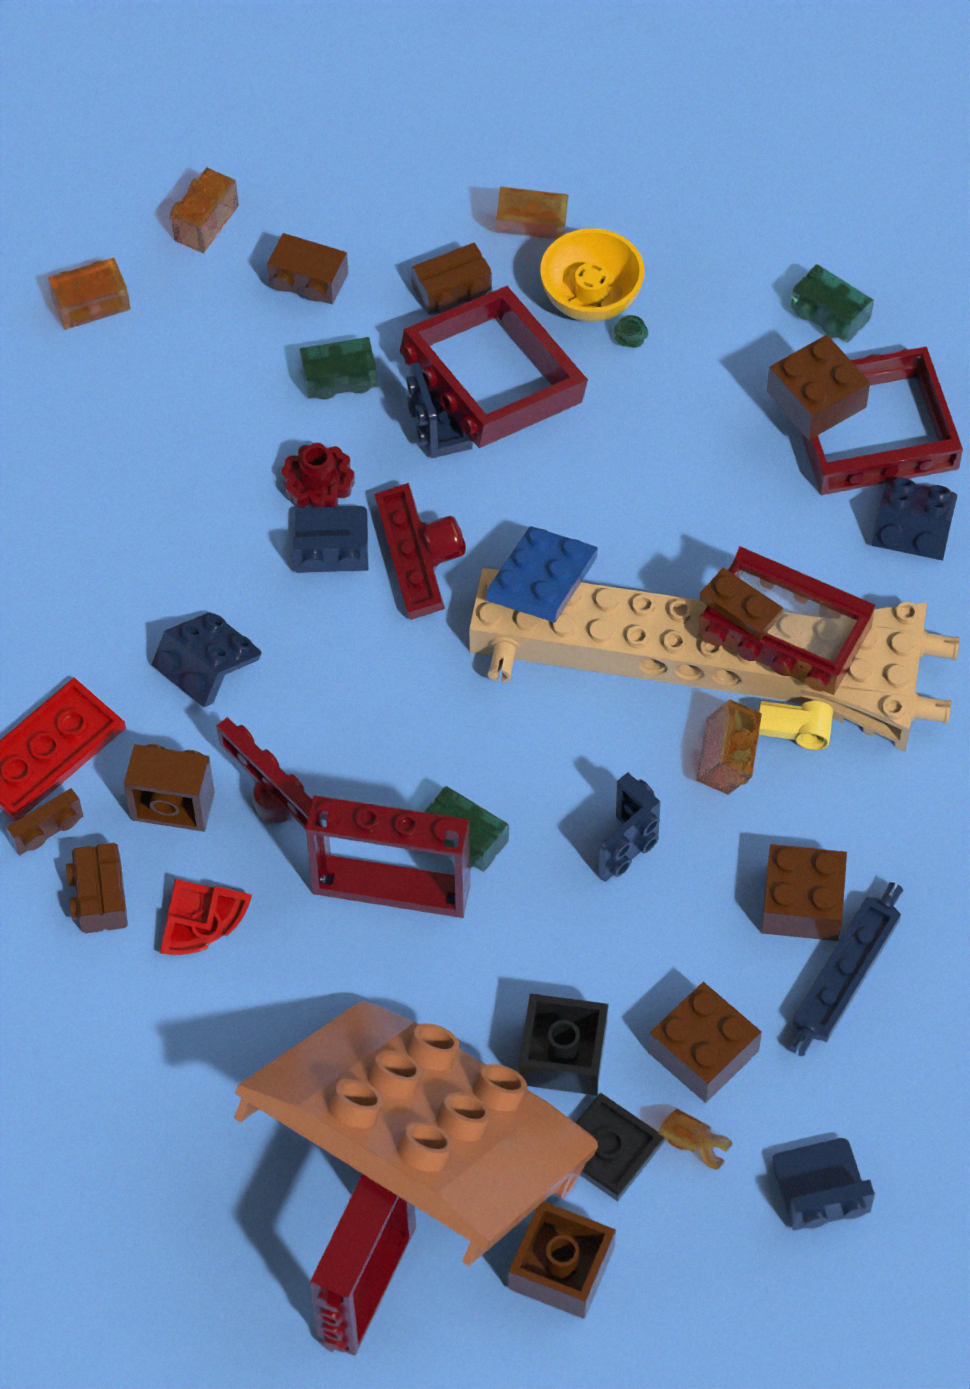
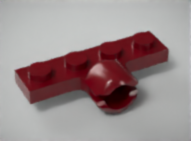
[375,483,466,620]
[216,717,312,830]

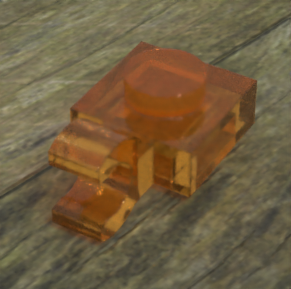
[658,1108,733,1169]

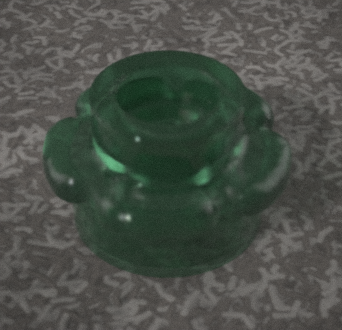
[614,315,648,348]

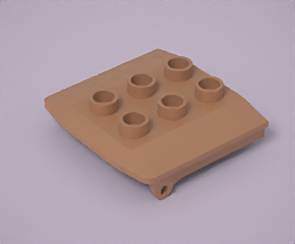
[234,1001,598,1266]

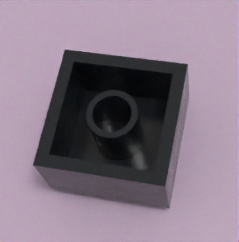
[519,993,609,1095]

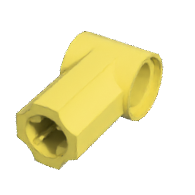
[756,701,834,750]

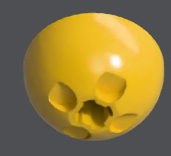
[540,228,645,322]

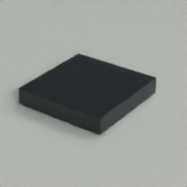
[576,1092,665,1202]

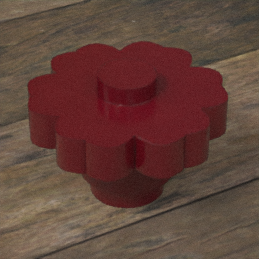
[281,442,355,507]

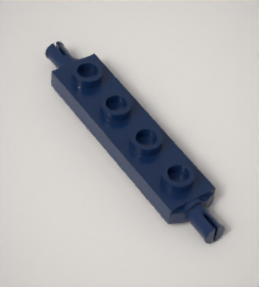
[789,882,903,1056]

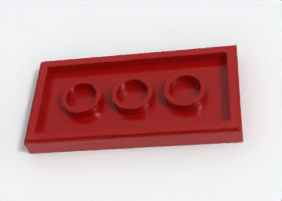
[0,677,126,822]

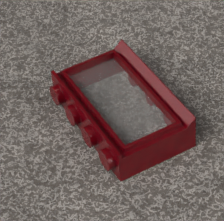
[698,546,876,695]

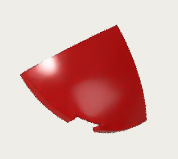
[159,879,252,955]

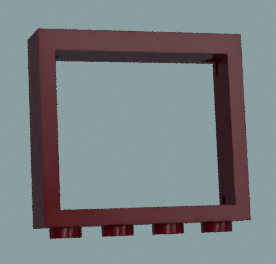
[399,286,588,448]
[800,346,963,495]
[306,795,471,918]
[310,1174,416,1356]

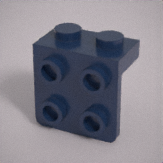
[406,362,473,459]
[871,478,958,561]
[293,506,369,573]
[151,613,262,707]
[599,772,660,882]
[772,1138,875,1231]

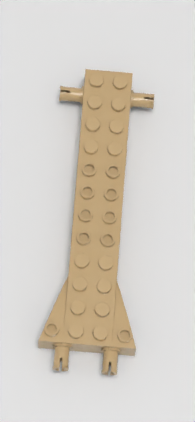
[469,548,960,751]

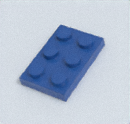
[486,526,598,623]

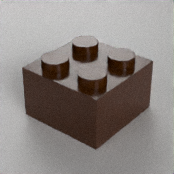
[766,334,870,440]
[124,744,215,832]
[761,844,847,941]
[648,981,762,1103]
[509,1201,616,1319]

